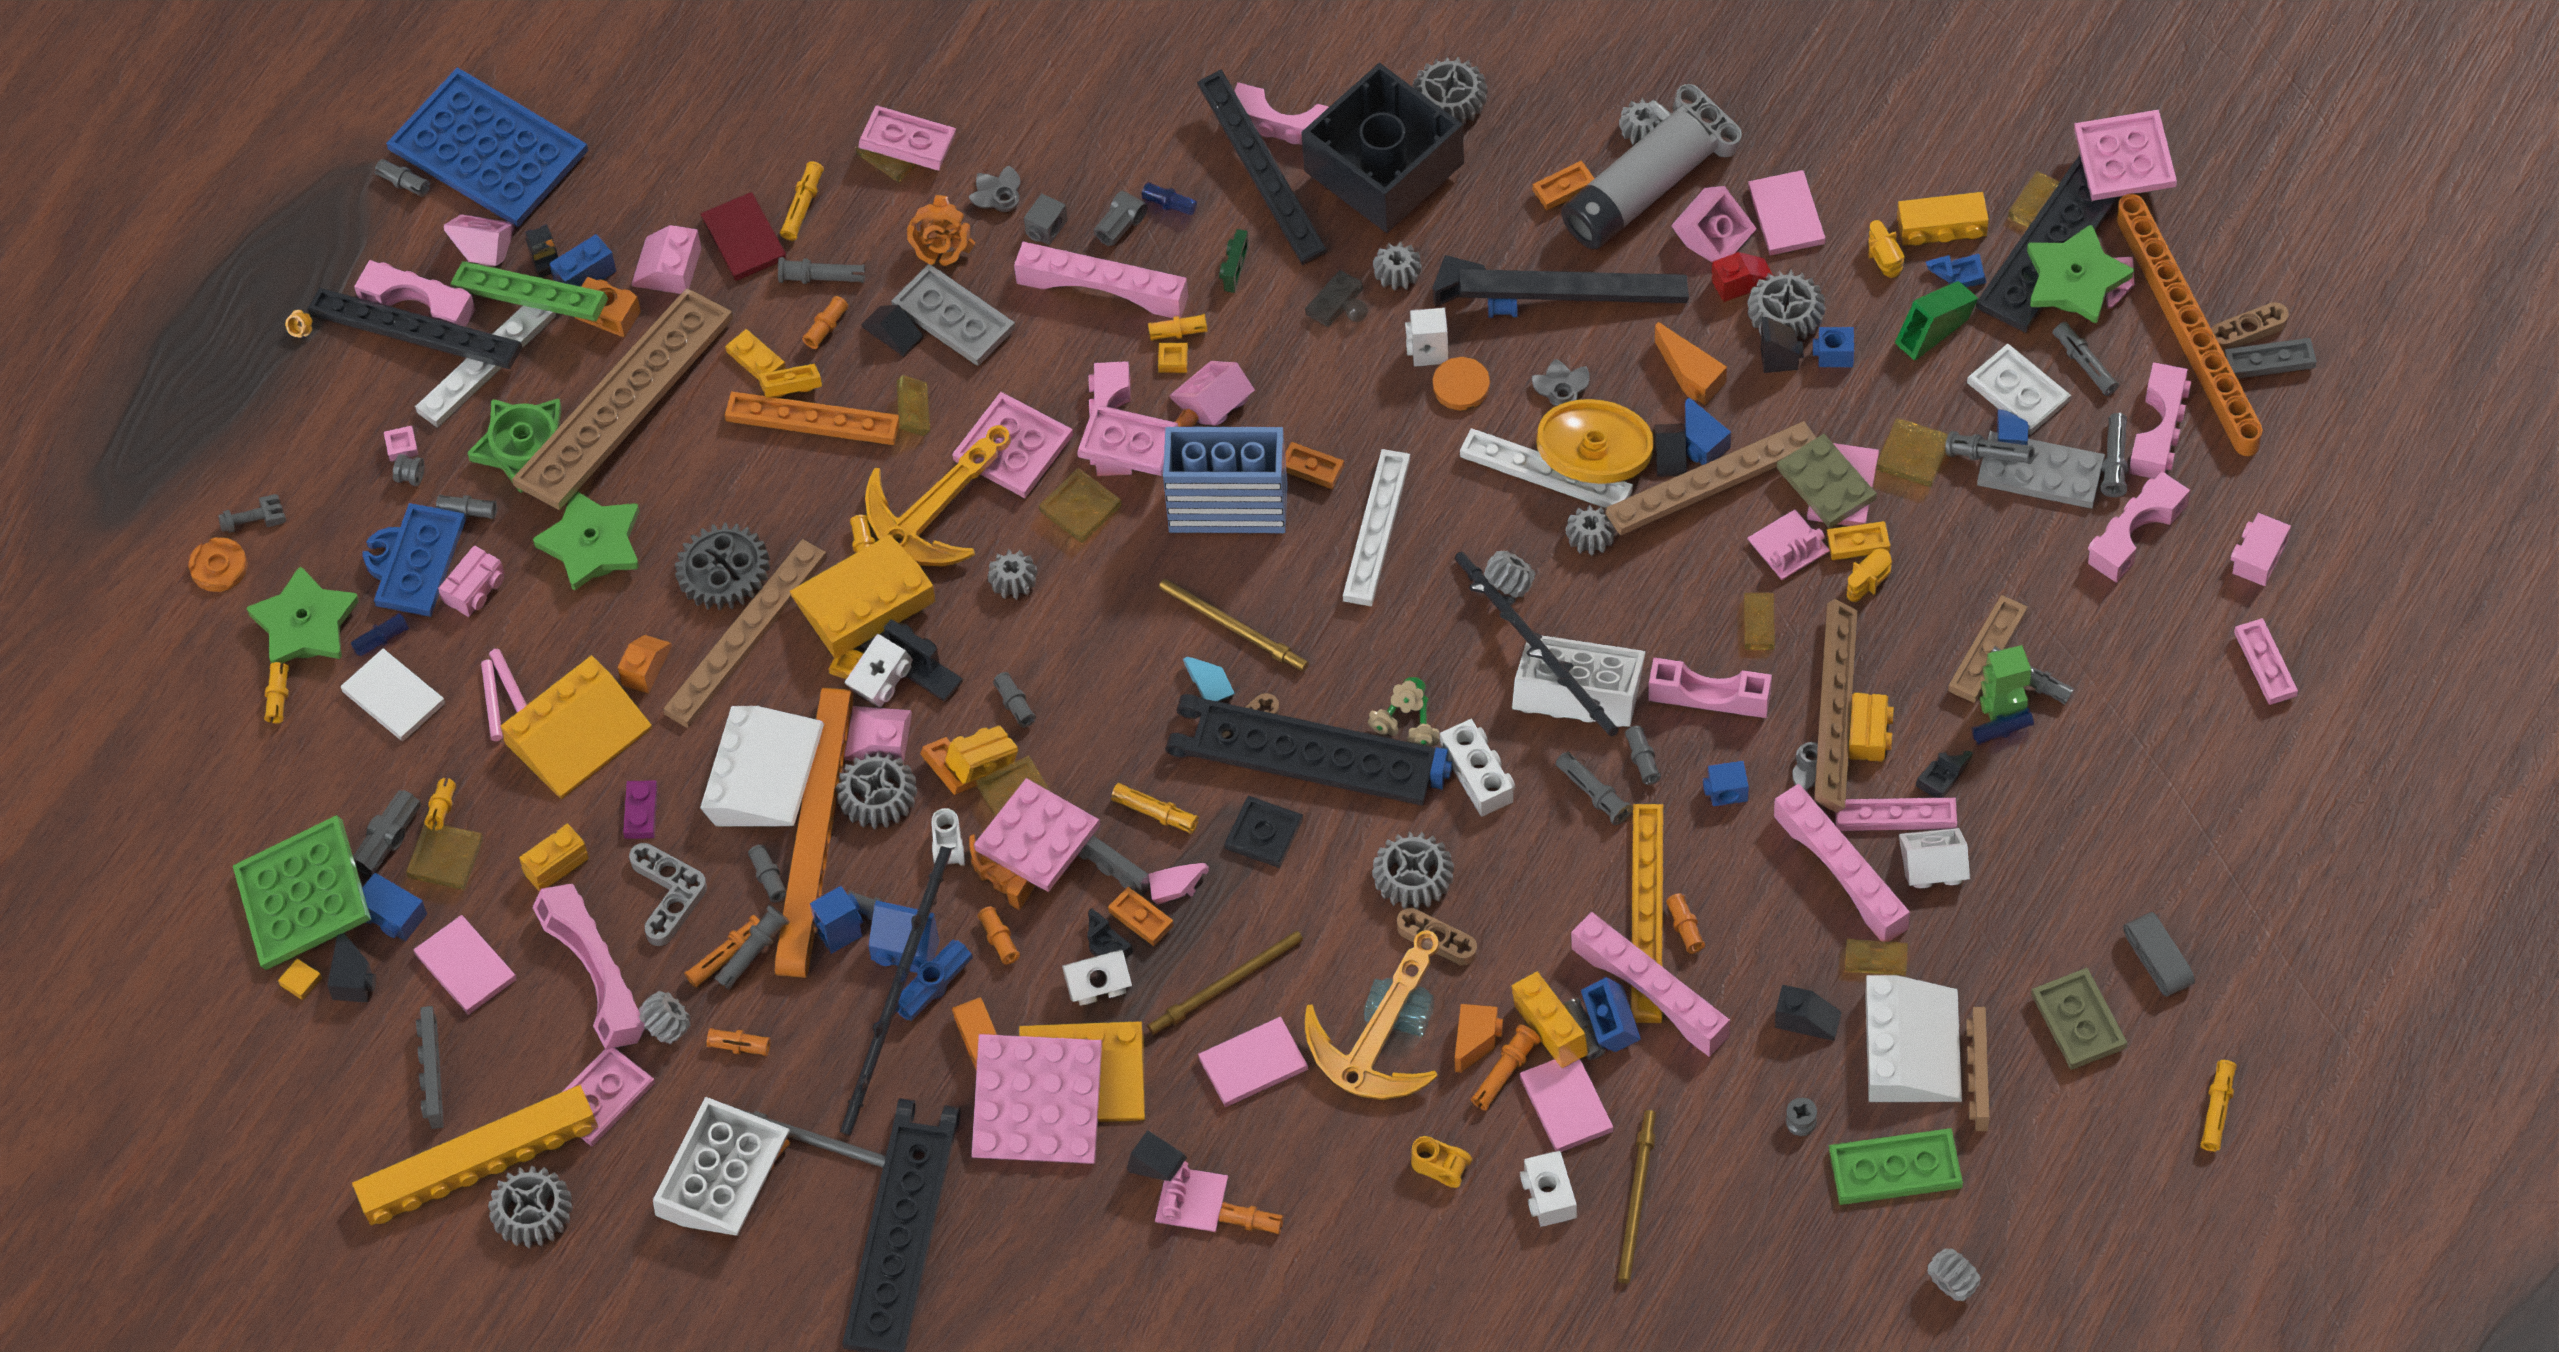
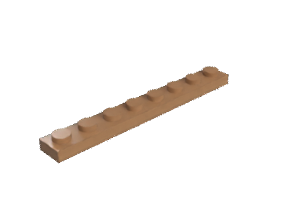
[1605,421,1816,536]
[663,539,827,728]
[1814,599,1857,813]

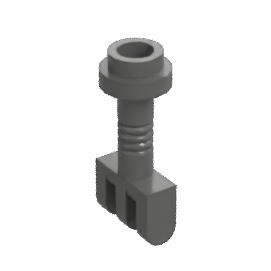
[218,494,286,533]

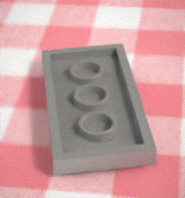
[891,264,1016,366]
[1977,431,2105,509]

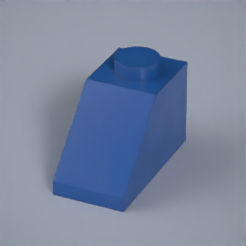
[1685,398,1731,465]

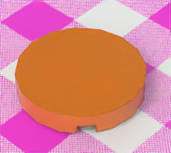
[1432,357,1490,411]
[188,537,248,592]

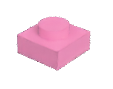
[384,426,418,462]

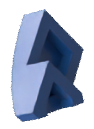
[1926,254,1987,287]
[1997,409,2028,445]

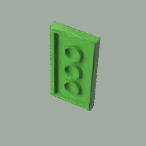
[1829,1128,1963,1205]

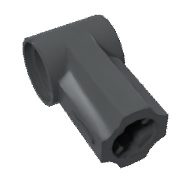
[1094,190,1148,247]

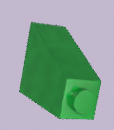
[1895,281,1978,361]

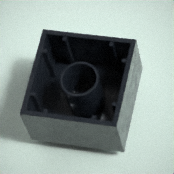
[1301,62,1464,233]

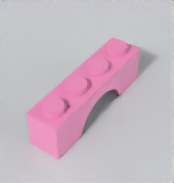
[1234,83,1329,145]
[354,260,475,327]
[1089,362,1132,476]
[2129,362,2191,479]
[2088,471,2190,583]
[1649,658,1772,718]

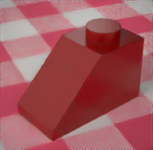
[1712,252,1773,303]

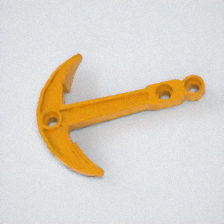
[865,425,1011,567]
[1305,930,1439,1100]

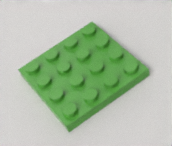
[233,815,371,970]

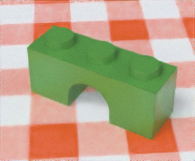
[1980,645,2031,724]

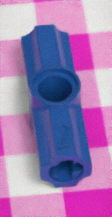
[898,940,973,1021]

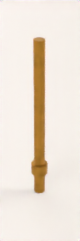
[1159,579,1309,672]
[1147,930,1303,1035]
[1618,1110,1656,1284]

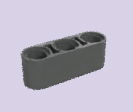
[2123,912,2195,997]

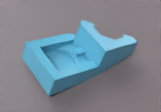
[1183,657,1235,702]

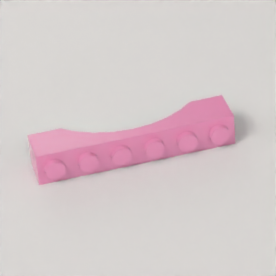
[1014,242,1188,318]
[1774,784,1910,945]
[532,883,645,1050]
[1571,912,1730,1057]

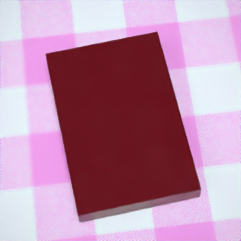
[700,192,787,281]

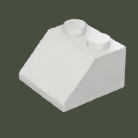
[1899,828,1970,888]

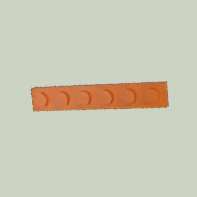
[725,391,900,445]

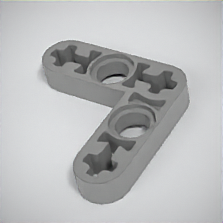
[629,843,707,946]

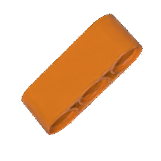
[952,997,997,1072]

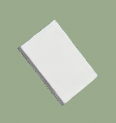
[1967,344,2071,435]
[341,649,445,742]

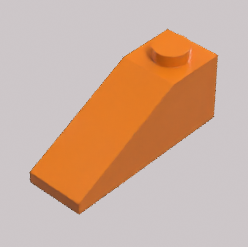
[1655,322,1727,405]

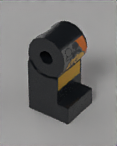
[525,224,558,278]

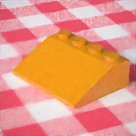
[789,534,936,659]
[500,655,652,799]
[1019,1021,1145,1122]

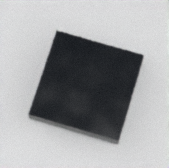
[1224,795,1303,868]

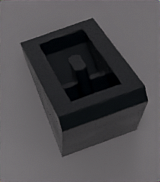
[1432,255,1486,307]
[861,305,923,357]
[1654,423,1686,477]
[1126,1130,1187,1181]

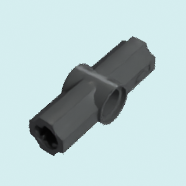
[353,790,421,876]

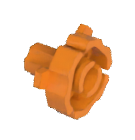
[907,195,975,266]

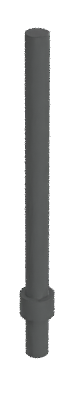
[734,1107,886,1168]

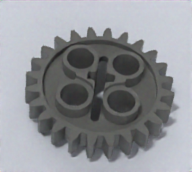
[675,523,770,610]

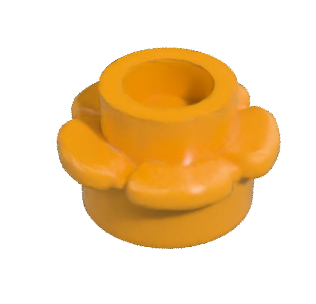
[285,310,312,338]

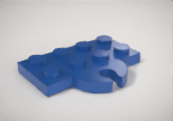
[363,503,466,617]

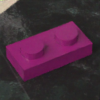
[623,780,658,839]

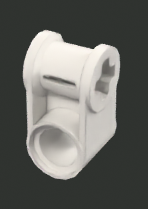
[931,808,965,866]

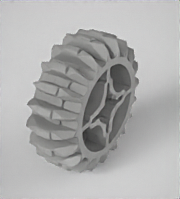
[1412,56,1488,126]
[1748,270,1825,340]
[836,751,917,829]
[1372,831,1454,910]
[488,1166,573,1248]

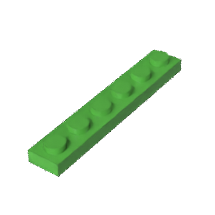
[450,261,608,321]

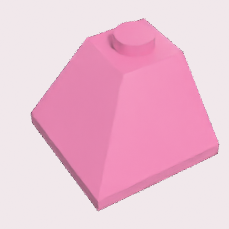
[444,215,515,268]
[844,706,912,762]

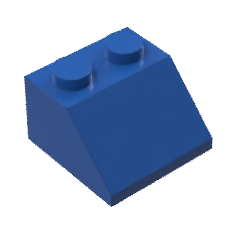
[868,900,939,973]

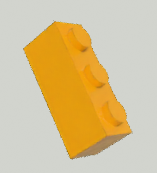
[1897,192,1989,245]
[1511,971,1588,1068]

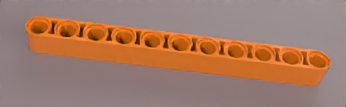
[2117,194,2263,456]
[775,688,853,978]

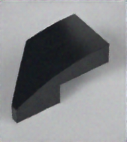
[1915,751,1973,798]
[1087,908,1133,958]

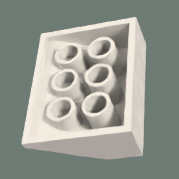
[1512,636,1646,727]
[700,706,824,826]
[1865,975,1962,1102]
[653,1097,790,1236]

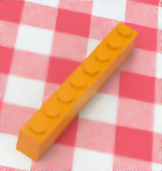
[352,1084,599,1226]

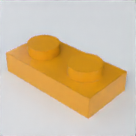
[725,329,786,380]
[759,363,822,398]
[1826,521,1890,560]

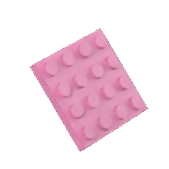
[972,1034,1102,1164]

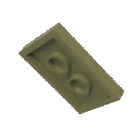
[1777,434,1877,529]
[2031,968,2127,1070]

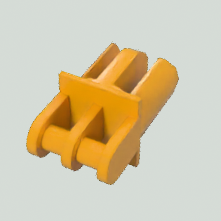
[1869,220,1904,278]
[1847,548,1892,602]

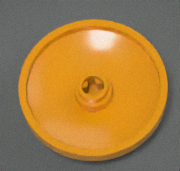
[1536,399,1654,484]

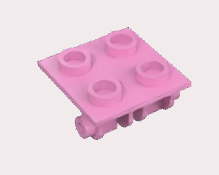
[1747,509,1830,580]
[1155,1161,1228,1232]

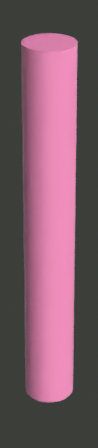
[489,649,527,712]
[481,660,503,741]

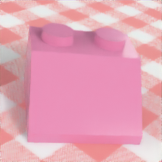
[1671,186,1756,262]
[632,225,701,294]
[1169,361,1255,426]

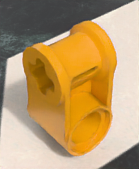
[1411,1136,1473,1188]

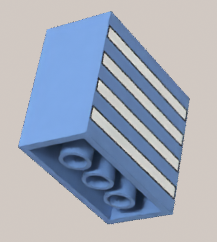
[1163,427,1287,533]

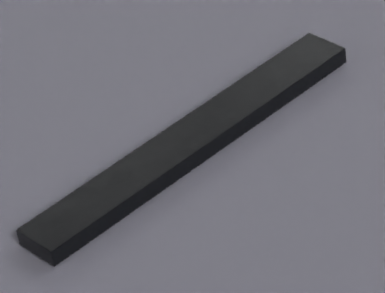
[1197,69,1327,265]
[1458,269,1689,303]
[307,288,523,369]

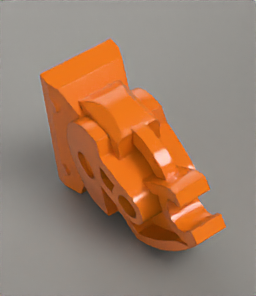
[969,830,1036,911]

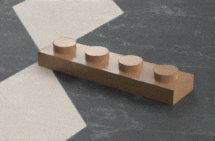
[1948,595,2028,703]
[1966,1007,1989,1131]

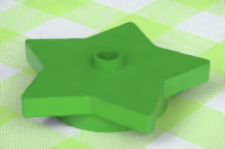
[2027,225,2134,323]
[468,399,561,493]
[533,492,639,590]
[247,567,359,664]

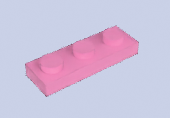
[2234,618,2298,705]

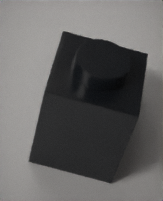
[1760,317,1804,373]
[327,933,376,1002]
[1775,984,1841,1041]

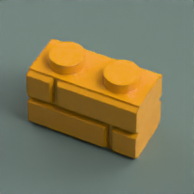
[1848,693,1894,761]
[945,726,1018,784]
[519,823,589,892]

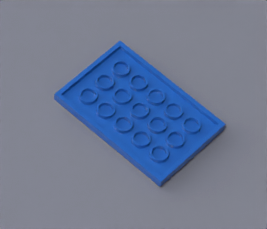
[386,67,588,227]

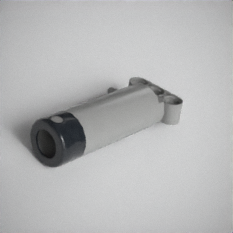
[1561,84,1742,249]

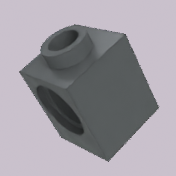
[1024,193,1068,245]

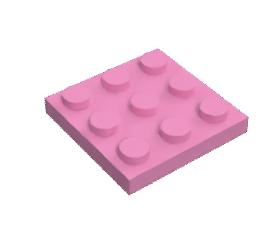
[2074,110,2177,201]
[952,392,1073,498]
[974,778,1100,892]

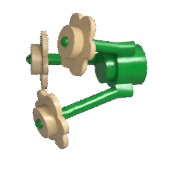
[1368,677,1440,747]

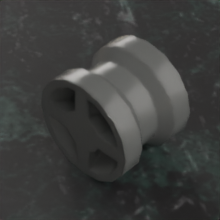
[393,454,425,486]
[1786,1097,1817,1136]

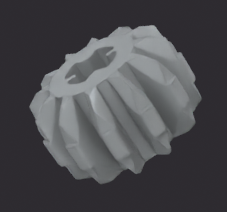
[1619,98,1662,145]
[1373,241,1422,291]
[1566,505,1616,556]
[987,549,1038,600]
[1484,551,1536,597]
[639,991,691,1044]
[1927,1248,1981,1301]

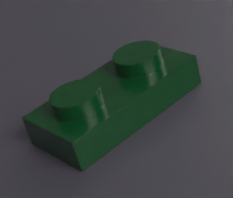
[1219,229,1249,293]

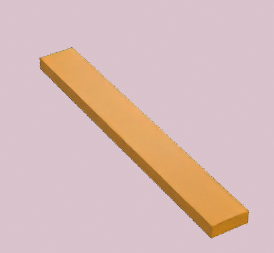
[1631,804,1663,1023]

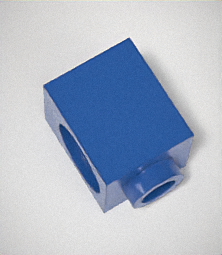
[1813,327,1854,367]
[1703,761,1749,806]

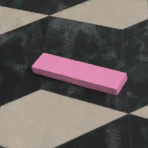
[1835,798,1957,831]

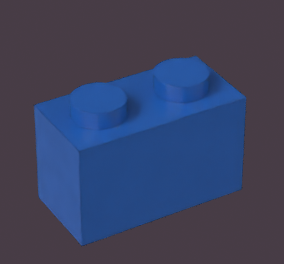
[549,234,616,287]
[362,873,427,942]
[810,886,863,954]
[1581,977,1641,1052]

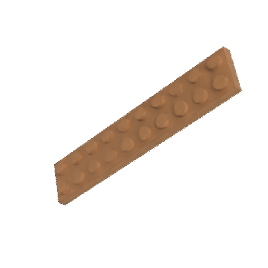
[512,288,733,510]

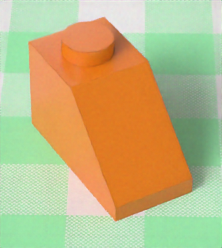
[617,635,672,694]
[1455,1004,1503,1073]

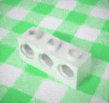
[1440,719,1516,817]

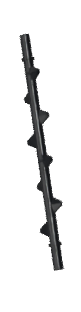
[1454,551,1619,737]
[839,846,952,1136]

